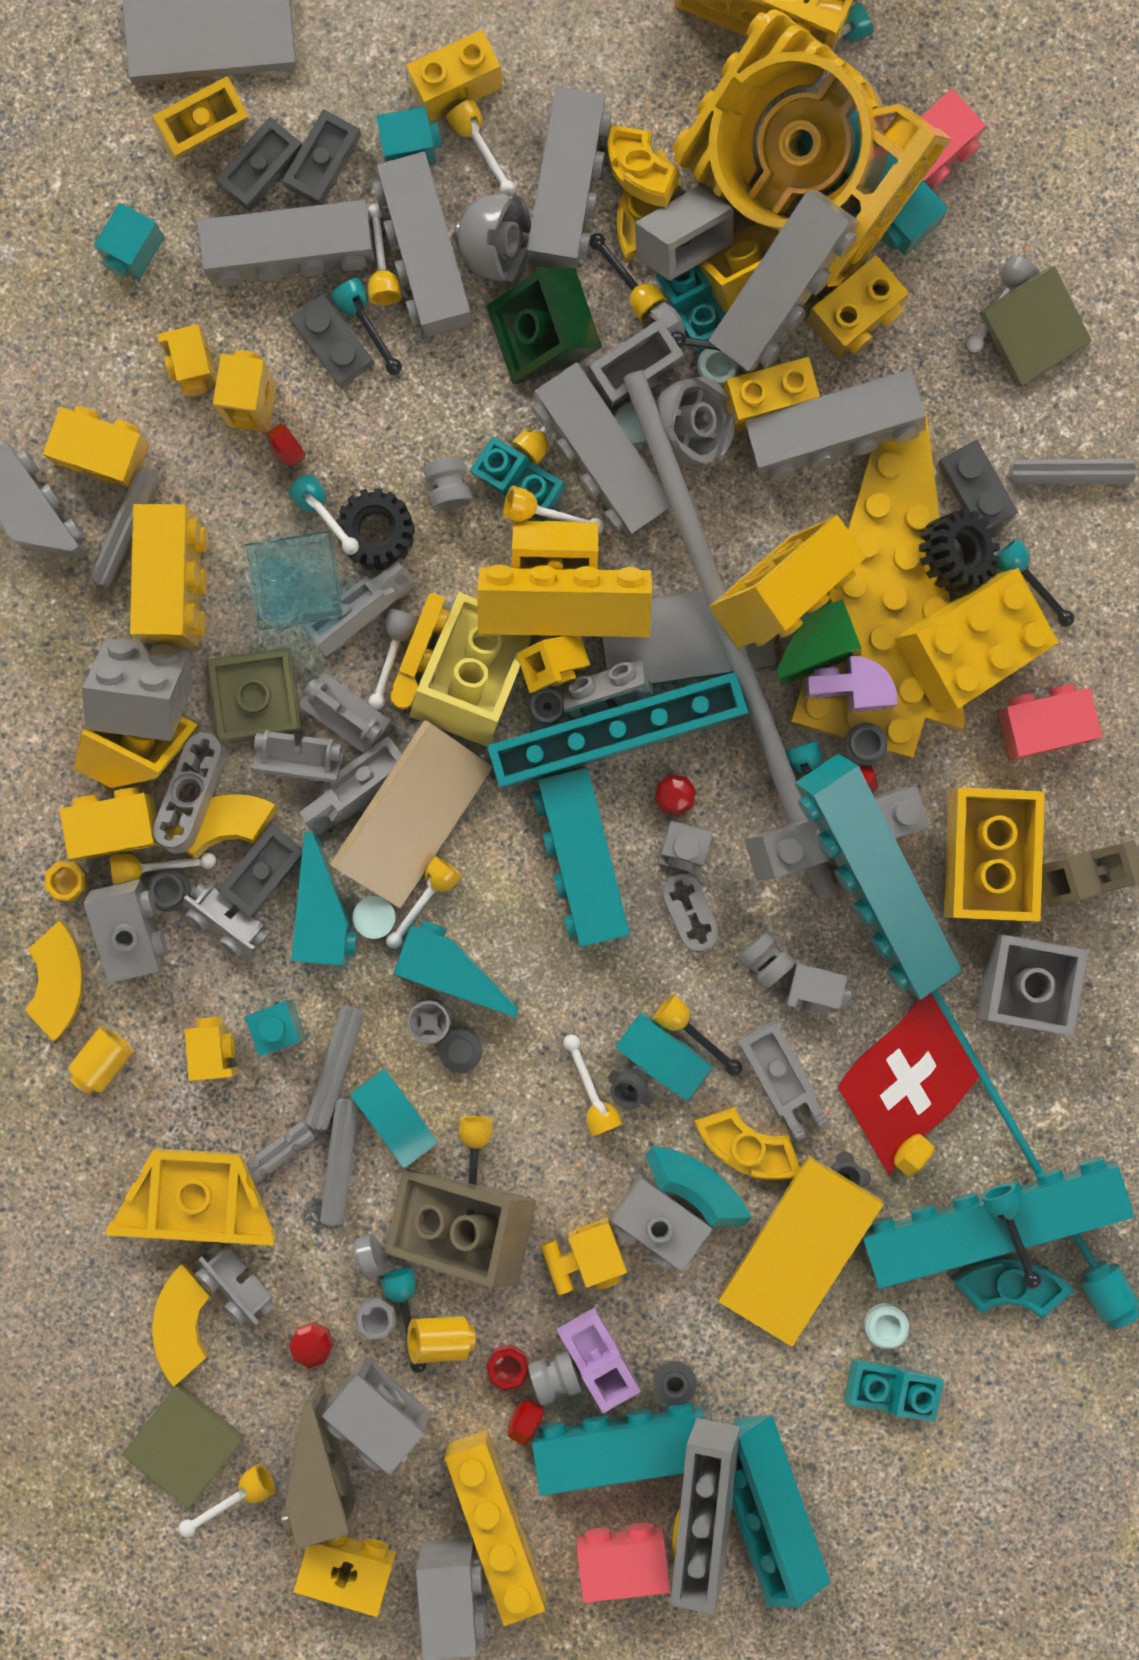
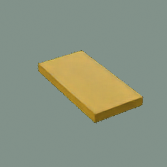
[718,1155,884,1347]

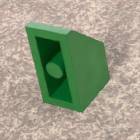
[776,598,862,686]

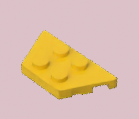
[106,1148,276,1246]

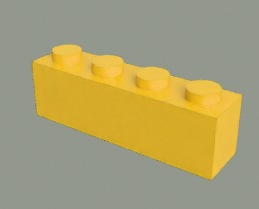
[477,565,652,637]
[444,1429,546,1626]

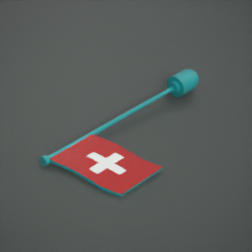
[838,989,1139,1330]

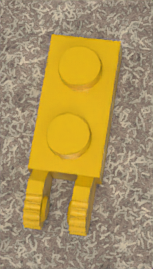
[390,593,450,711]

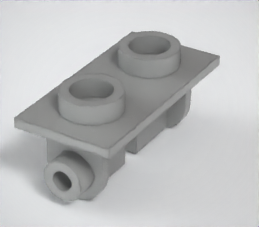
[563,658,654,720]
[299,671,392,753]
[251,730,344,783]
[181,883,269,963]
[193,1242,275,1329]

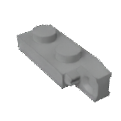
[303,560,416,657]
[299,737,402,836]

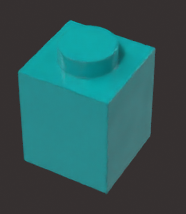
[376,106,442,165]
[94,202,165,280]
[244,999,307,1057]

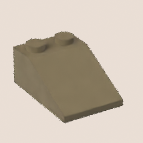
[385,1169,536,1288]
[281,1383,359,1550]

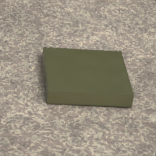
[979,266,1092,386]
[206,647,303,744]
[121,1383,245,1509]

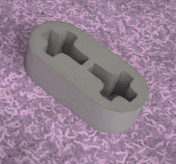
[662,873,719,951]

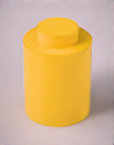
[68,1025,135,1094]
[407,1316,476,1364]

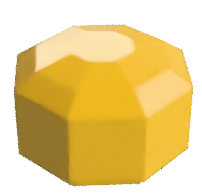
[44,861,89,901]
[894,1134,935,1177]

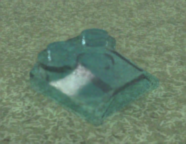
[245,531,343,630]

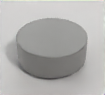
[354,1233,386,1280]

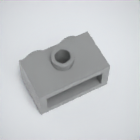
[635,186,733,281]
[586,319,684,410]
[83,879,168,983]
[611,1173,713,1272]

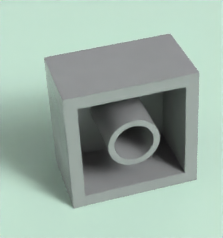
[82,638,192,741]
[977,934,1088,1037]
[322,1356,431,1475]
[416,1538,488,1660]

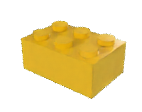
[130,504,208,648]
[709,514,866,648]
[894,568,1059,712]
[943,787,1045,922]

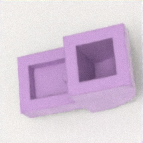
[803,656,898,713]
[557,1307,641,1413]

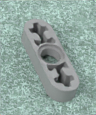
[153,733,226,854]

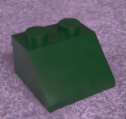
[486,267,602,384]

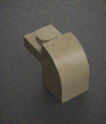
[1042,840,1139,907]

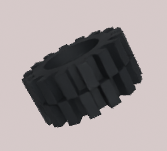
[336,488,415,570]
[919,509,1000,592]

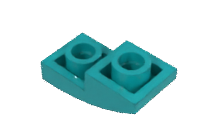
[655,265,726,354]
[469,436,567,521]
[615,1013,715,1101]
[350,1068,439,1168]
[843,1358,944,1422]

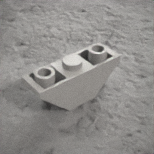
[0,443,89,559]

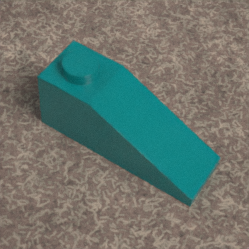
[291,832,358,966]
[393,920,519,1017]

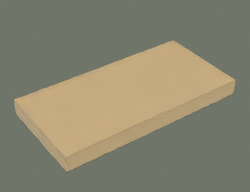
[330,720,493,909]

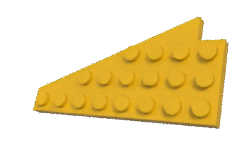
[790,412,965,759]

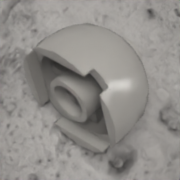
[454,193,531,282]
[655,376,735,465]

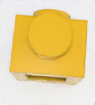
[157,324,216,397]
[516,636,590,694]
[184,1016,239,1081]

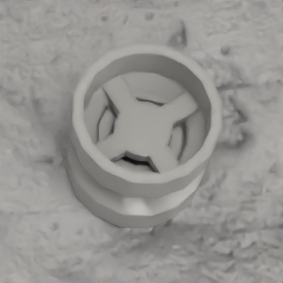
[423,457,473,511]
[736,930,796,990]
[407,999,452,1044]
[528,1350,583,1406]

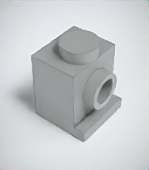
[657,821,713,875]
[783,963,852,1015]

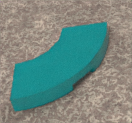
[645,1146,752,1227]
[951,1258,1074,1319]

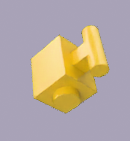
[540,1217,627,1295]

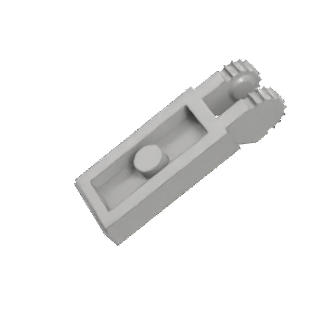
[737,1020,830,1144]

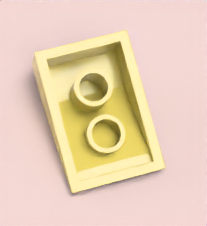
[410,592,533,747]

